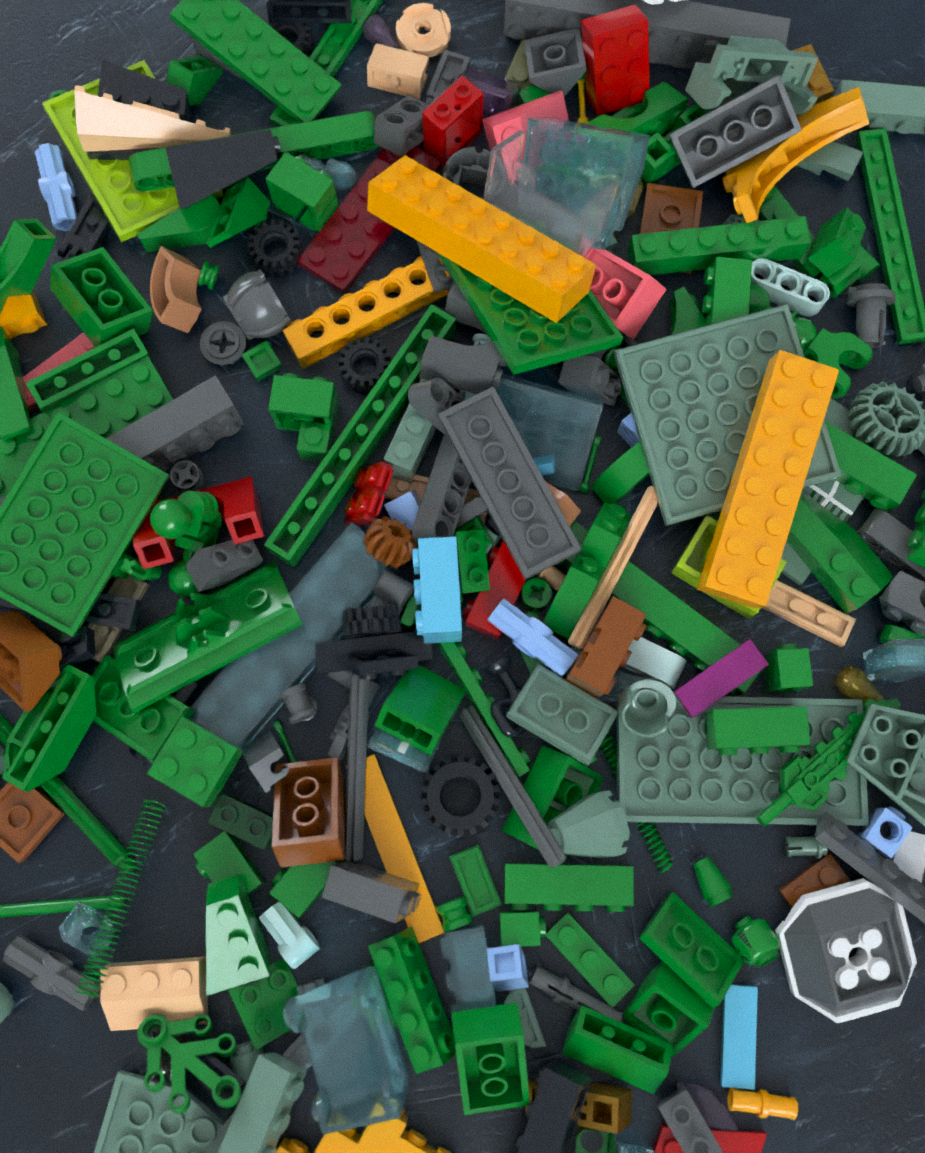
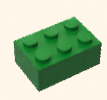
[50,247,153,347]
[451,1003,530,1115]

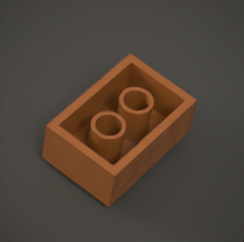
[272,757,345,868]

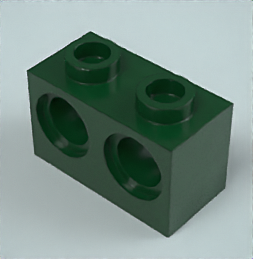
[207,793,273,850]

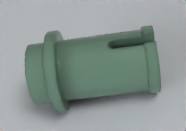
[785,833,828,859]

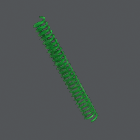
[600,730,674,873]

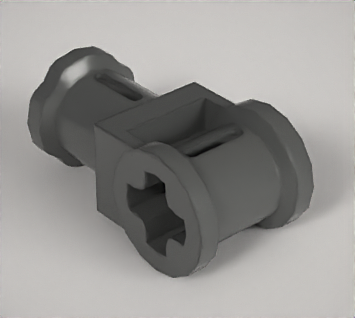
[279,684,318,724]

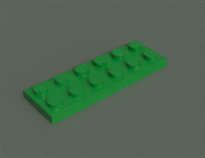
[170,0,342,123]

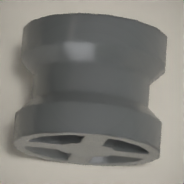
[170,460,205,493]

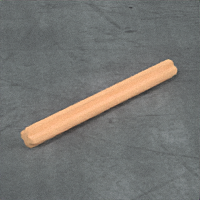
[568,486,658,649]

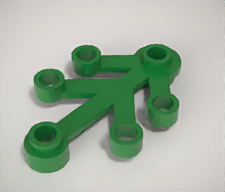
[137,1014,241,1114]

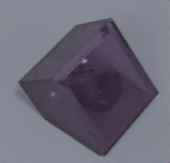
[457,68,521,119]

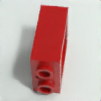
[422,75,483,168]

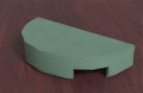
[504,988,546,1048]

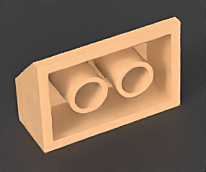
[100,956,208,1031]

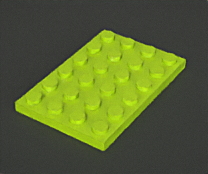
[42,60,223,242]

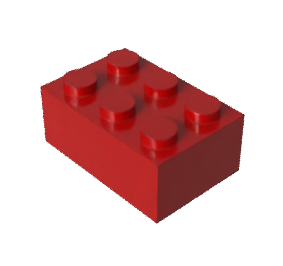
[581,4,649,116]

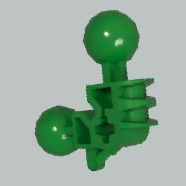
[150,491,222,598]

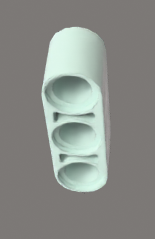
[751,258,830,317]
[624,637,686,689]

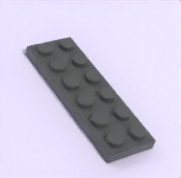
[438,386,582,580]

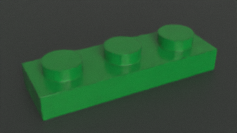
[546,912,635,1008]

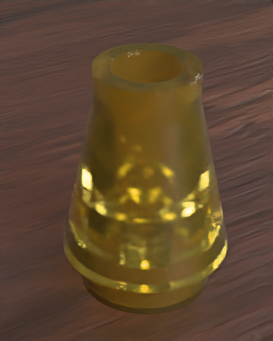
[835,665,883,703]

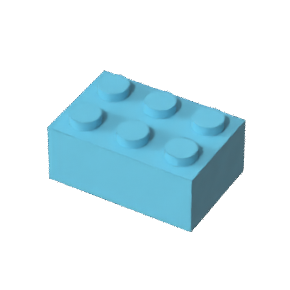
[412,537,462,644]

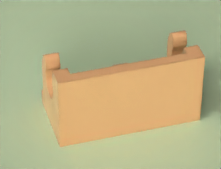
[367,43,429,99]

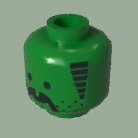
[731,916,781,968]

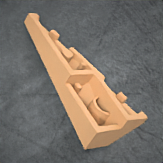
[74,86,231,152]

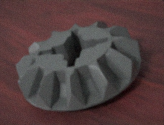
[200,321,247,367]

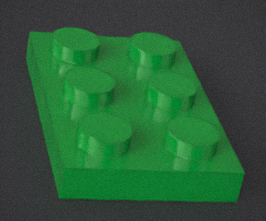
[639,892,744,1008]

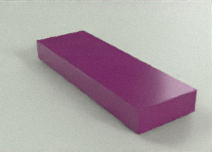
[673,639,769,718]

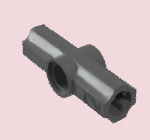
[2,935,101,1011]

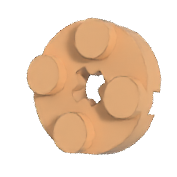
[396,3,451,58]

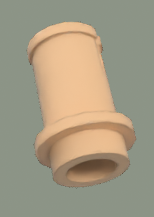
[536,566,566,592]

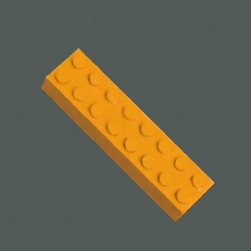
[367,155,596,323]
[697,350,839,609]

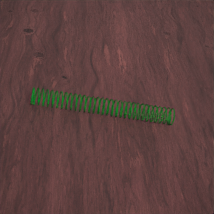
[75,799,166,998]

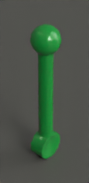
[579,435,601,493]
[273,719,297,763]

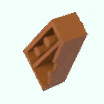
[565,596,647,699]

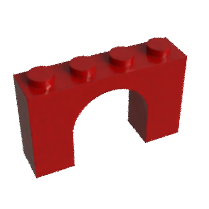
[133,476,264,569]

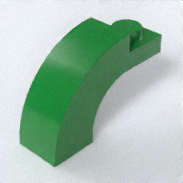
[590,441,650,504]

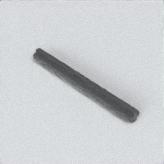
[344,673,369,862]
[460,706,566,868]

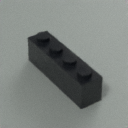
[516,1060,593,1153]

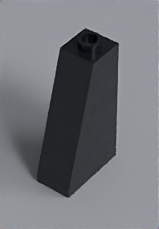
[165,129,281,210]

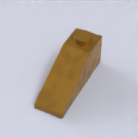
[525,1079,633,1134]

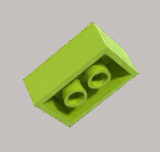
[670,515,787,619]

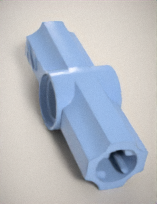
[35,143,77,232]
[487,598,578,677]

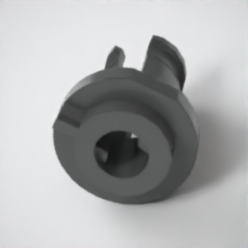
[847,283,896,348]

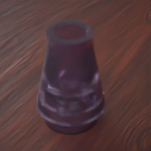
[362,14,401,49]

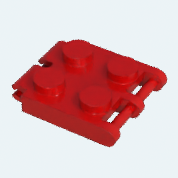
[343,462,394,527]

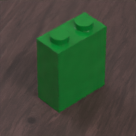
[375,665,467,756]

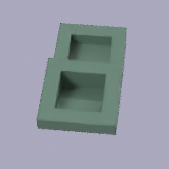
[797,142,863,181]

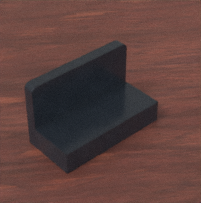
[186,1054,246,1126]

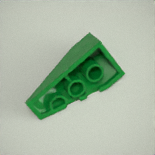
[0,327,32,441]

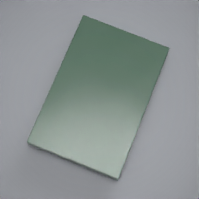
[506,663,619,766]

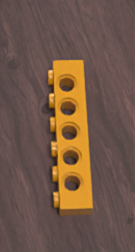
[283,256,453,370]

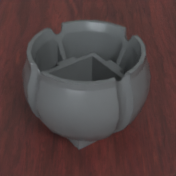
[442,147,506,207]
[223,269,292,340]

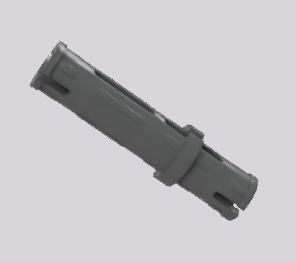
[528,964,623,1022]

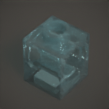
[59,901,114,958]

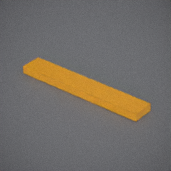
[346,754,445,943]

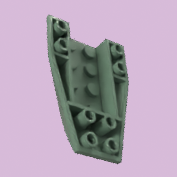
[845,704,925,826]

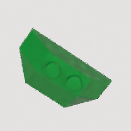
[2,665,96,792]

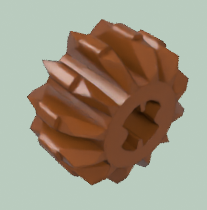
[363,516,417,568]

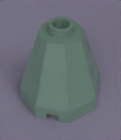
[548,790,630,858]

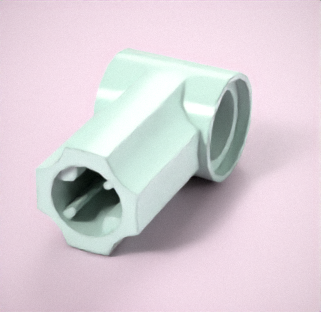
[259,901,321,969]

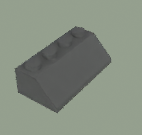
[669,74,802,188]

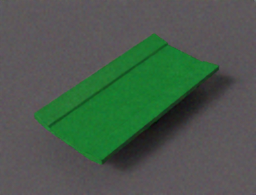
[113,560,303,713]

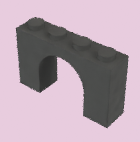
[419,281,507,394]

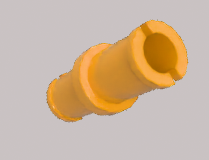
[727,1088,798,1120]

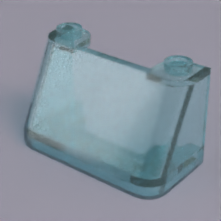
[283,966,408,1134]

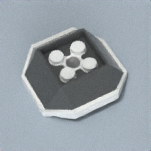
[775,878,917,1023]

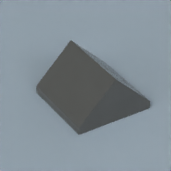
[524,28,587,97]

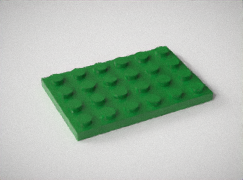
[437,220,623,375]
[0,412,170,637]

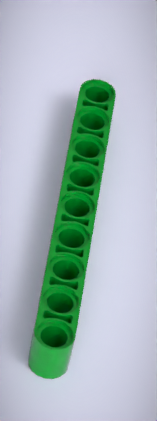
[128,111,379,192]

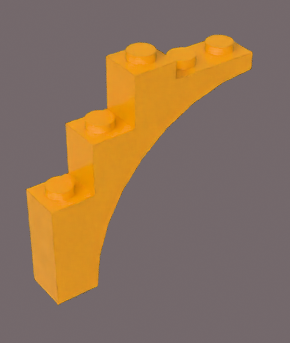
[723,87,869,224]
[276,1099,451,1153]

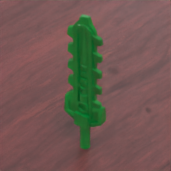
[756,698,901,827]

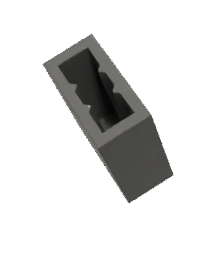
[322,861,421,923]

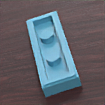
[720,984,758,1090]

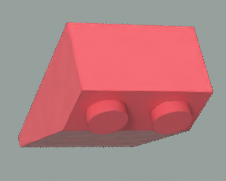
[482,90,573,183]
[580,241,667,340]

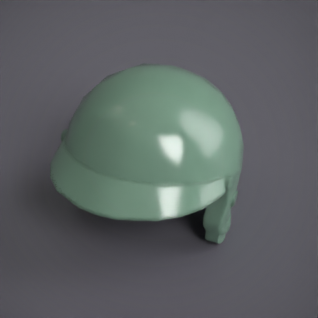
[618,679,677,737]

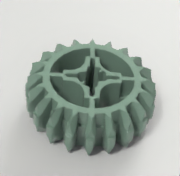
[847,381,925,459]

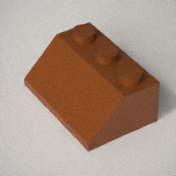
[0,610,62,712]

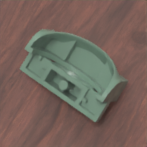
[685,36,819,115]

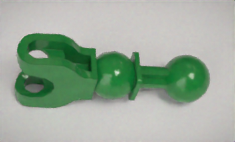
[749,284,873,399]

